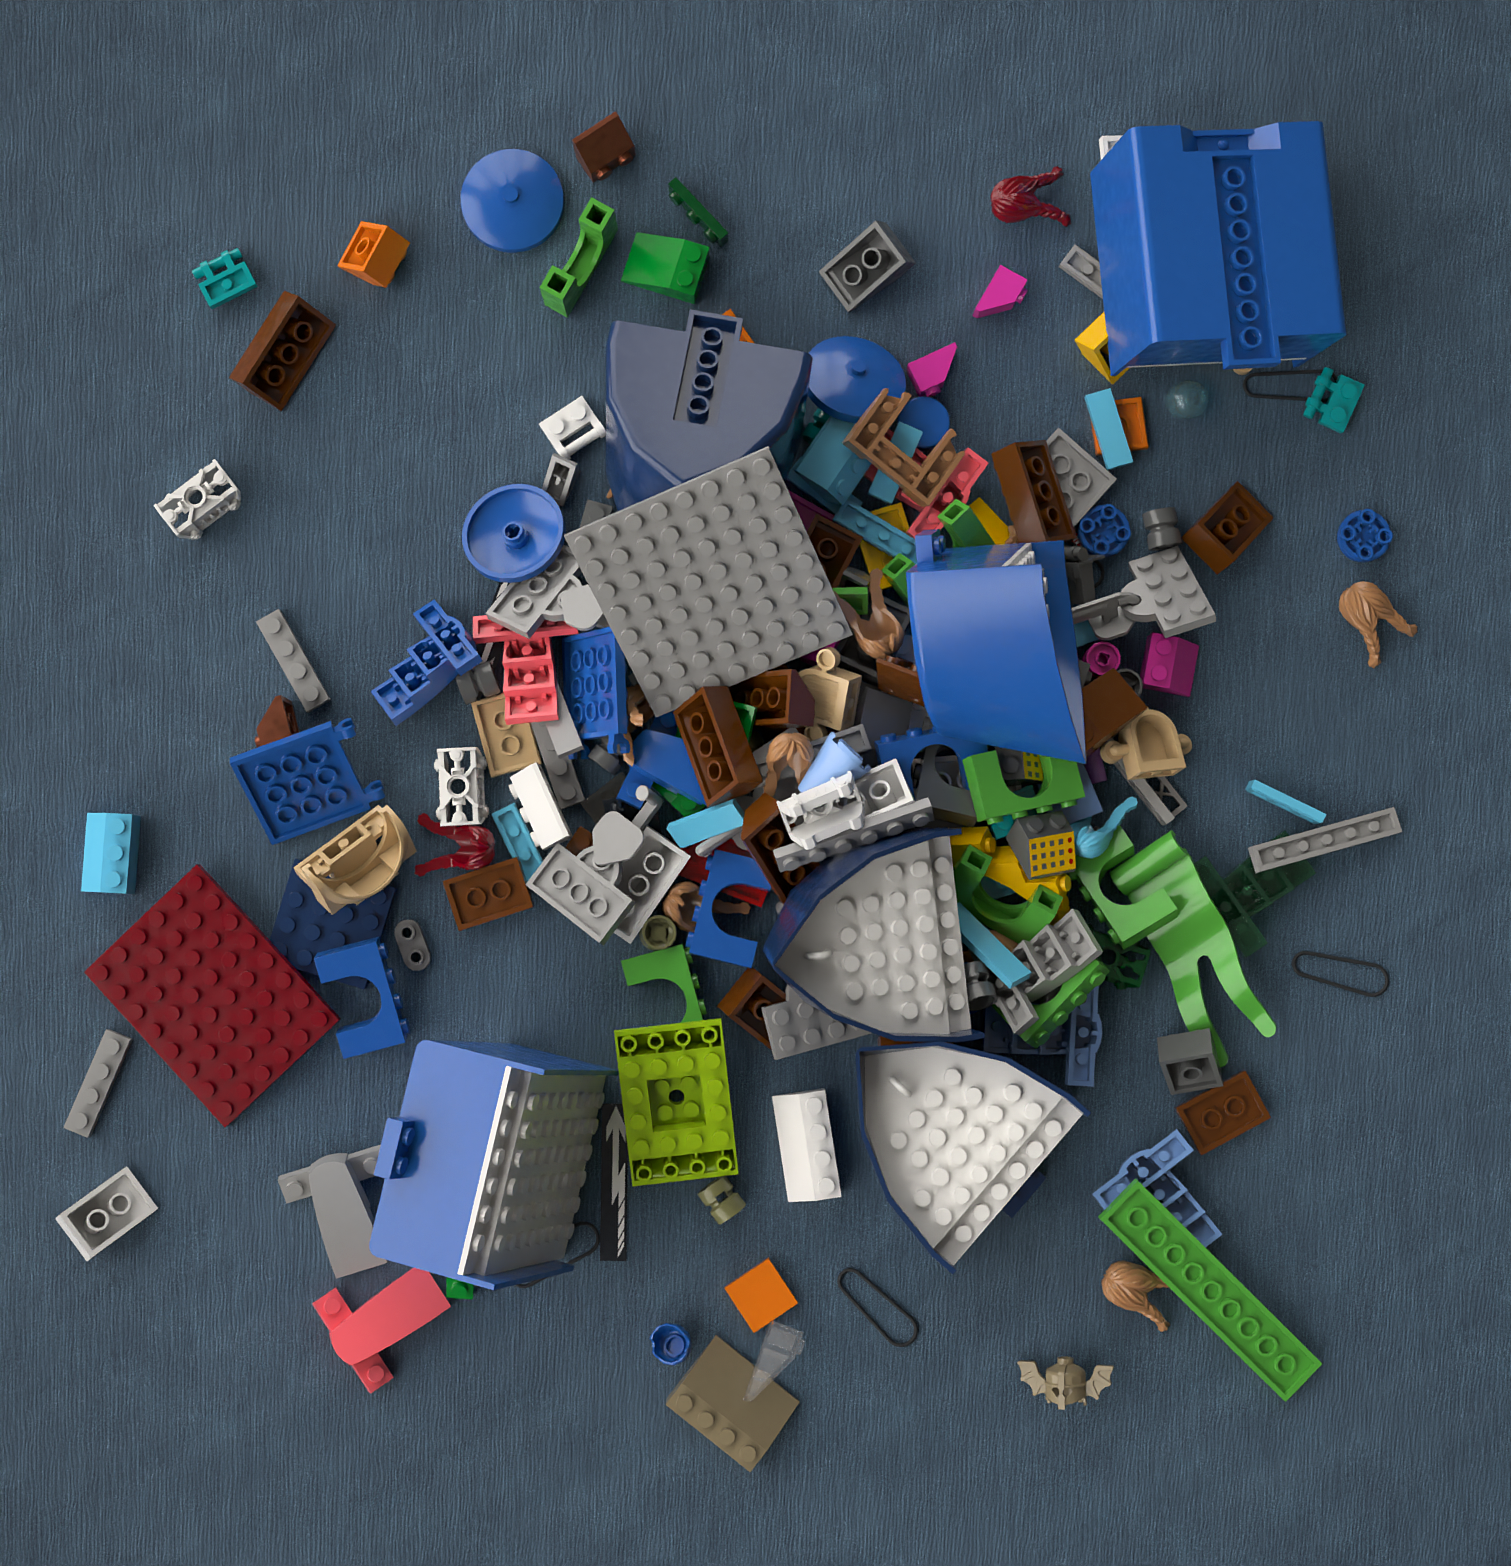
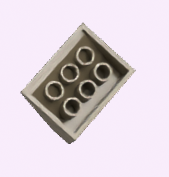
[666,1335,800,1472]

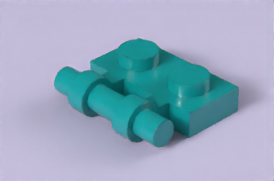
[192,248,258,309]
[1303,367,1365,434]

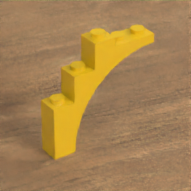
[950,826,1071,926]

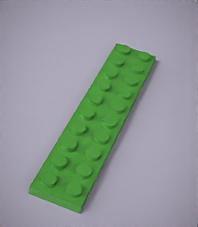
[1098,1179,1322,1402]

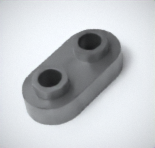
[394,920,431,971]

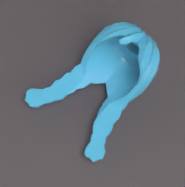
[1070,796,1138,858]

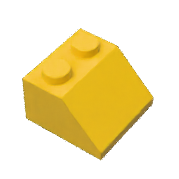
[1075,312,1129,385]

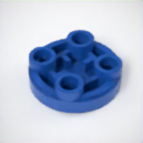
[897,397,950,451]
[1077,504,1131,558]
[1337,509,1393,563]

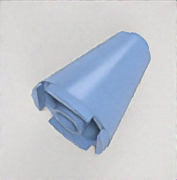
[798,731,872,794]

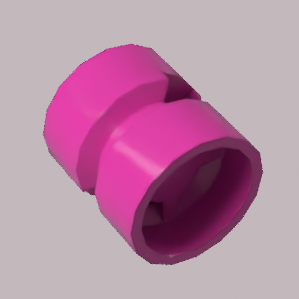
[1081,641,1121,679]

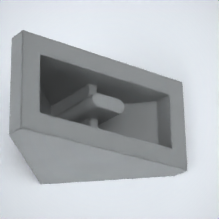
[542,453,581,506]

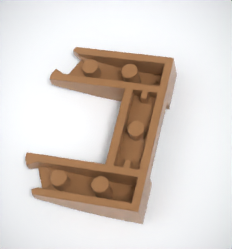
[842,388,965,507]

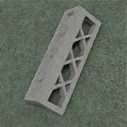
[1100,731,1187,826]

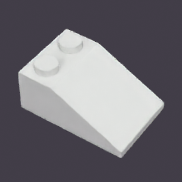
[56,1166,158,1261]

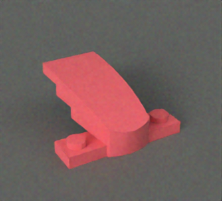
[863,429,989,539]
[473,615,579,725]
[312,1268,451,1394]

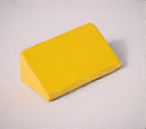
[969,497,1010,545]

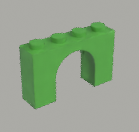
[539,197,618,318]
[882,499,996,608]
[962,750,1085,825]
[1067,825,1178,950]
[953,844,1063,944]
[621,944,707,1023]
[992,958,1110,1049]

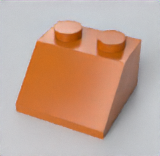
[337,221,410,288]

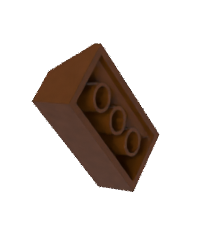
[229,291,336,411]
[991,440,1077,543]
[728,669,815,730]
[673,686,763,807]
[741,793,820,905]

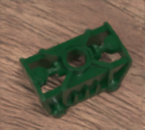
[1086,923,1151,990]

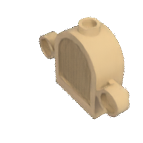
[798,647,862,741]
[1100,708,1192,780]

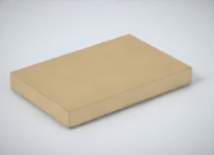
[471,693,542,778]

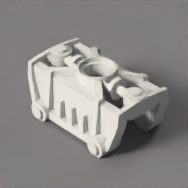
[153,459,241,540]
[434,747,489,827]
[776,771,865,850]

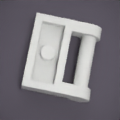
[539,396,606,460]

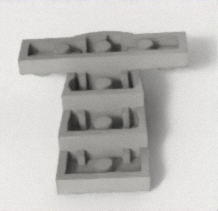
[968,909,1103,1035]
[278,1145,388,1279]

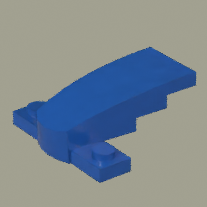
[371,599,483,726]
[616,710,707,810]

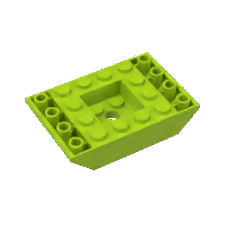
[614,1018,739,1187]

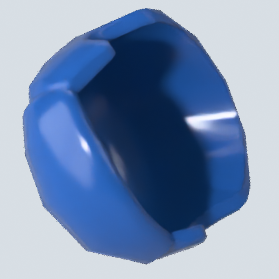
[650,1323,692,1365]

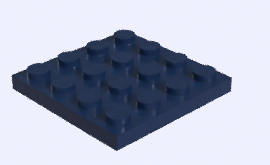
[270,858,397,989]

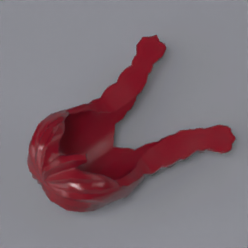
[990,166,1071,227]
[414,813,495,877]

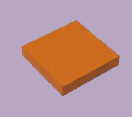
[1091,397,1148,456]
[724,1257,798,1333]

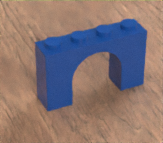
[874,725,988,800]
[685,849,771,969]
[314,936,410,1059]

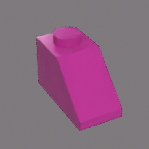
[973,265,1028,318]
[906,342,957,397]

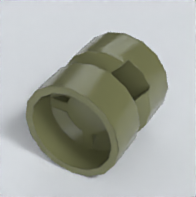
[639,915,676,951]
[697,1176,746,1225]

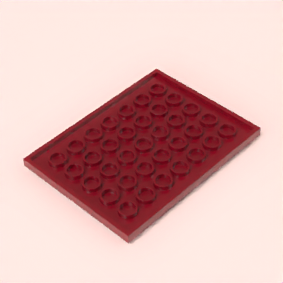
[84,864,341,1127]

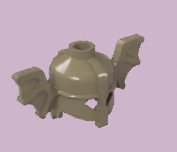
[1017,1356,1114,1410]

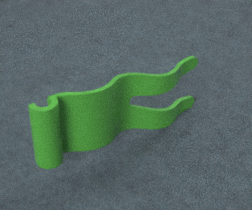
[1110,830,1277,1067]

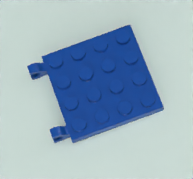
[562,627,630,760]
[229,718,385,845]

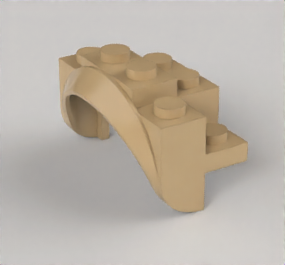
[293,805,417,915]

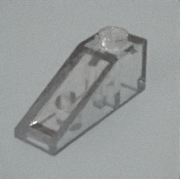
[743,1321,805,1402]

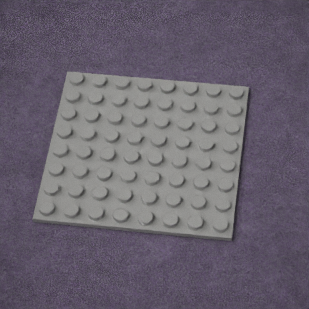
[564,446,853,717]

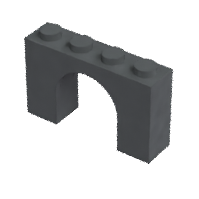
[913,716,991,827]

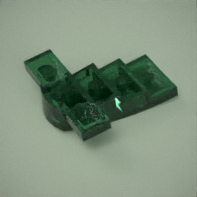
[1194,830,1316,958]

